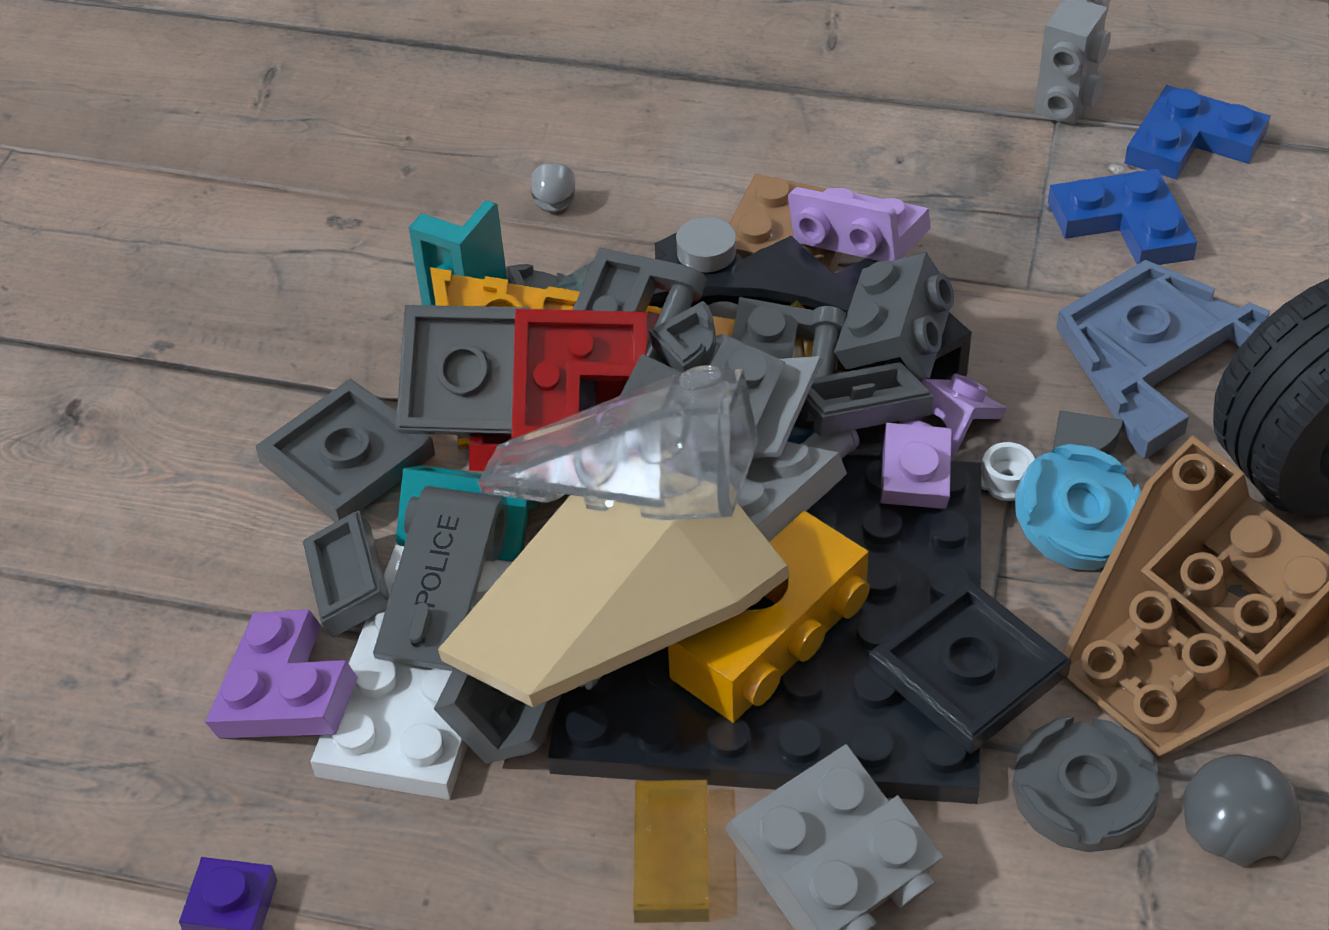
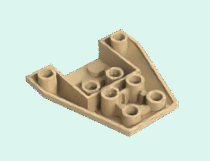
[438,453,790,707]

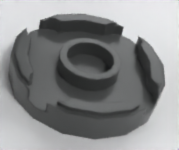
[1012,717,1160,852]

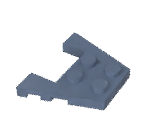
[1056,260,1270,459]

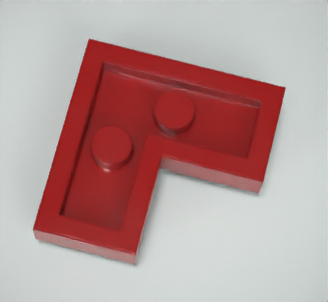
[511,309,647,445]

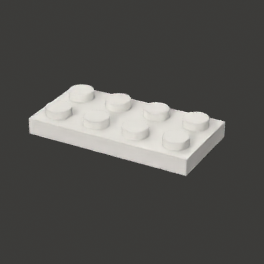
[310,545,512,800]

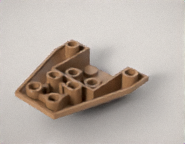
[1062,435,1329,761]

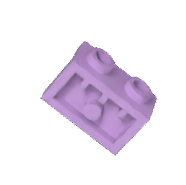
[788,187,931,261]

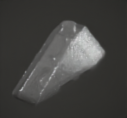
[478,365,759,520]

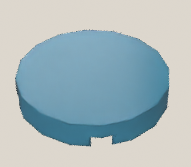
[1015,444,1141,571]

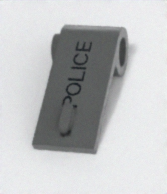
[373,485,508,671]

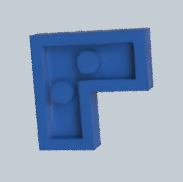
[1124,85,1271,180]
[1048,169,1197,265]

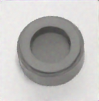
[676,217,736,272]

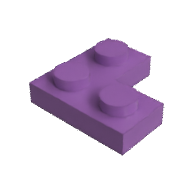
[205,609,358,738]

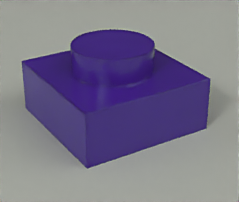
[179,857,277,930]

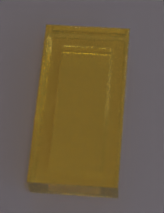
[633,780,709,923]

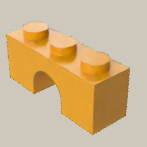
[668,510,870,723]

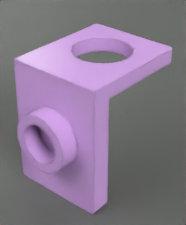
[902,374,1007,461]

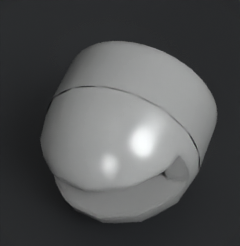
[531,163,575,213]

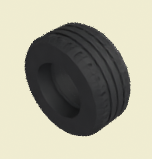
[1213,279,1329,517]

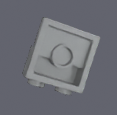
[1034,0,1111,125]
[724,744,943,930]

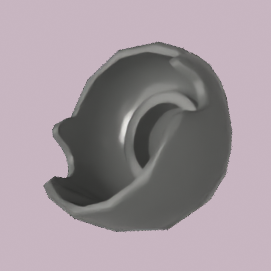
[1182,754,1301,868]

